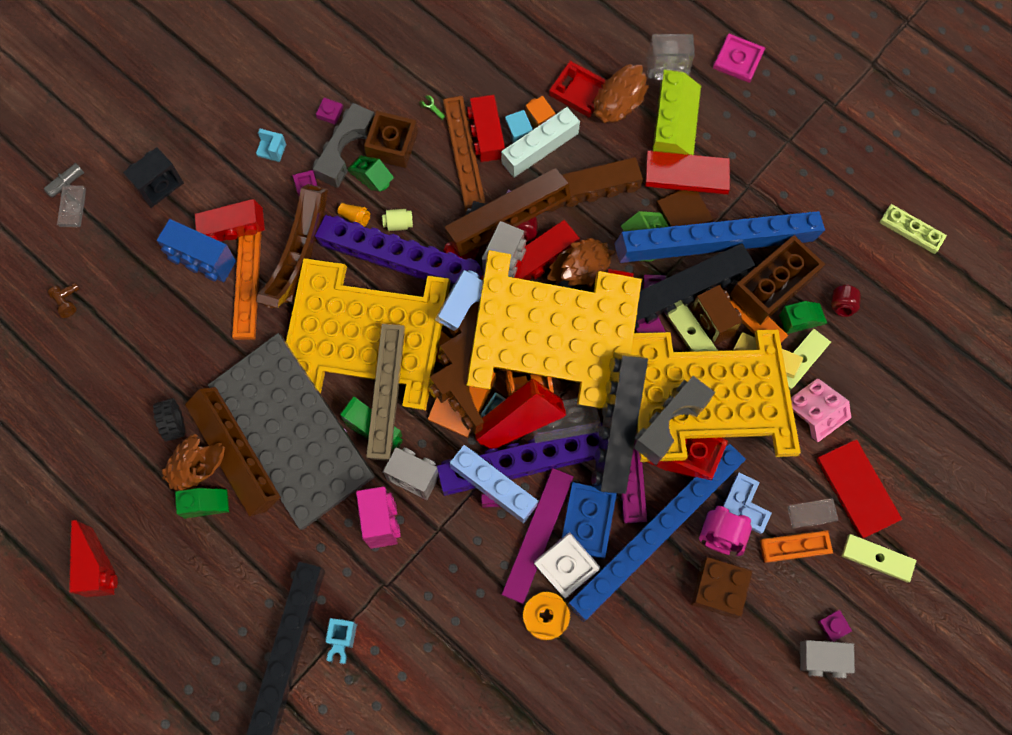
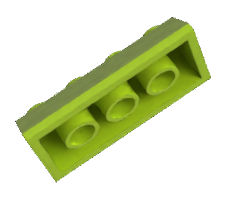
[652,70,701,155]

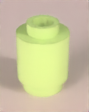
[382,209,413,231]

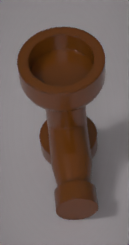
[48,283,80,318]

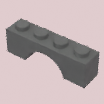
[313,103,375,188]
[634,376,715,465]

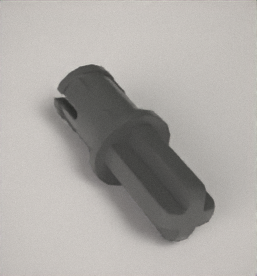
[44,163,84,198]

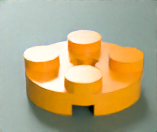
[523,592,570,640]

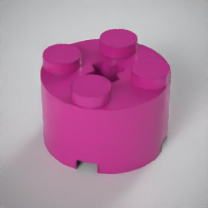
[699,506,752,556]

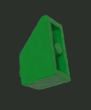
[347,156,394,192]
[779,301,827,334]
[175,488,229,519]

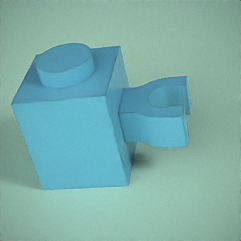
[326,618,357,664]

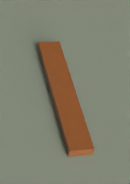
[443,96,486,211]

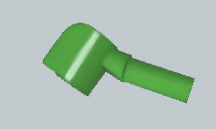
[420,95,445,119]

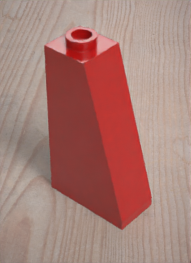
[475,378,566,449]

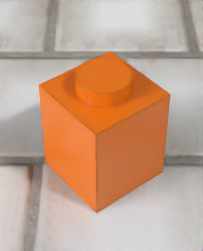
[525,96,556,129]

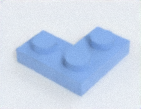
[723,473,772,534]

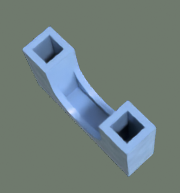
[435,270,483,331]

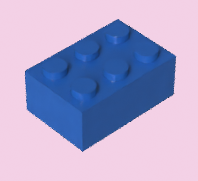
[156,219,236,283]

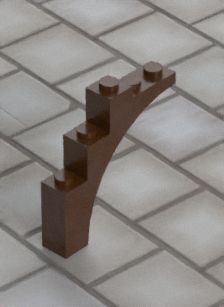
[256,184,328,308]
[428,301,484,434]

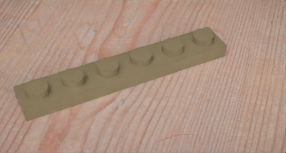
[367,324,405,460]

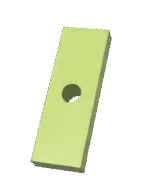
[879,204,947,254]
[664,304,718,352]
[787,329,831,391]
[842,534,916,583]

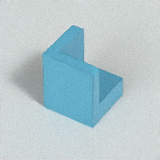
[506,110,533,144]
[256,129,286,162]

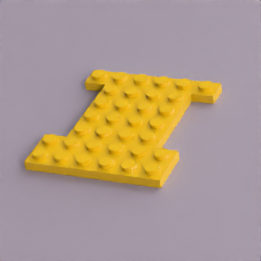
[466,250,642,409]
[286,259,451,411]
[631,330,801,462]

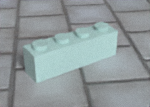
[502,107,580,177]

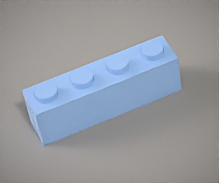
[450,445,538,523]

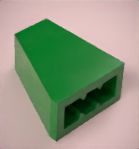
[341,397,403,451]

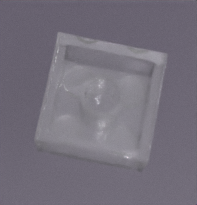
[647,34,695,79]

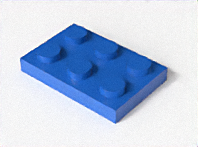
[562,482,617,559]

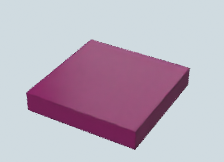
[713,33,765,83]

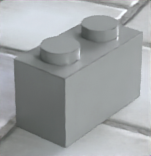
[800,640,855,678]

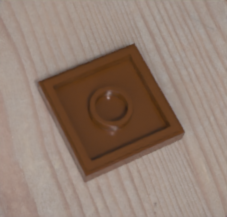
[656,190,713,227]

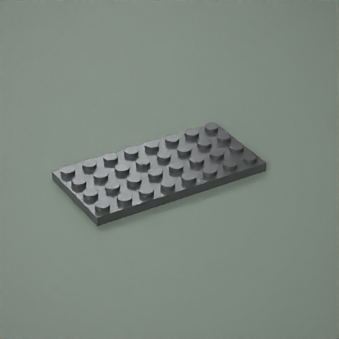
[208,333,376,530]

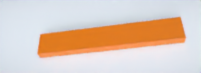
[232,231,262,340]

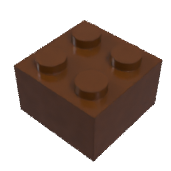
[364,111,418,168]
[690,285,743,346]
[691,557,752,619]

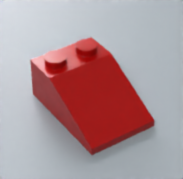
[647,437,728,480]
[70,520,118,597]

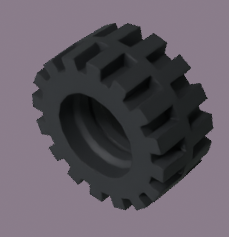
[153,398,186,441]

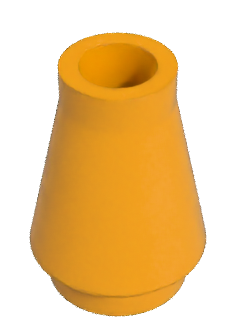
[338,203,370,227]

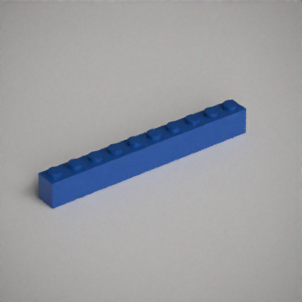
[614,211,825,263]
[568,443,746,622]

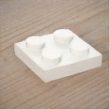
[534,532,600,598]

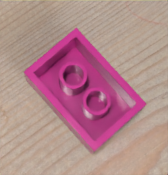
[356,487,401,549]

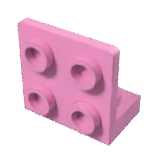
[791,379,851,442]

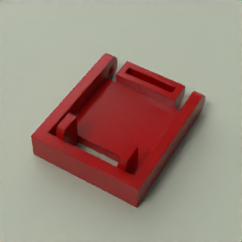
[549,61,606,117]

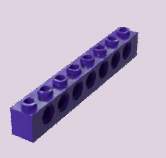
[315,215,483,289]
[437,422,603,496]

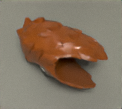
[594,64,649,123]
[547,238,615,287]
[162,434,225,491]

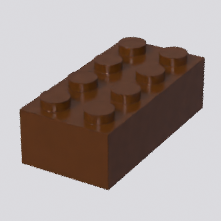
[730,235,826,325]

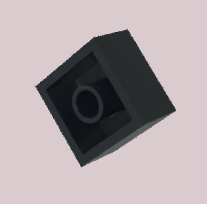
[123,147,184,208]

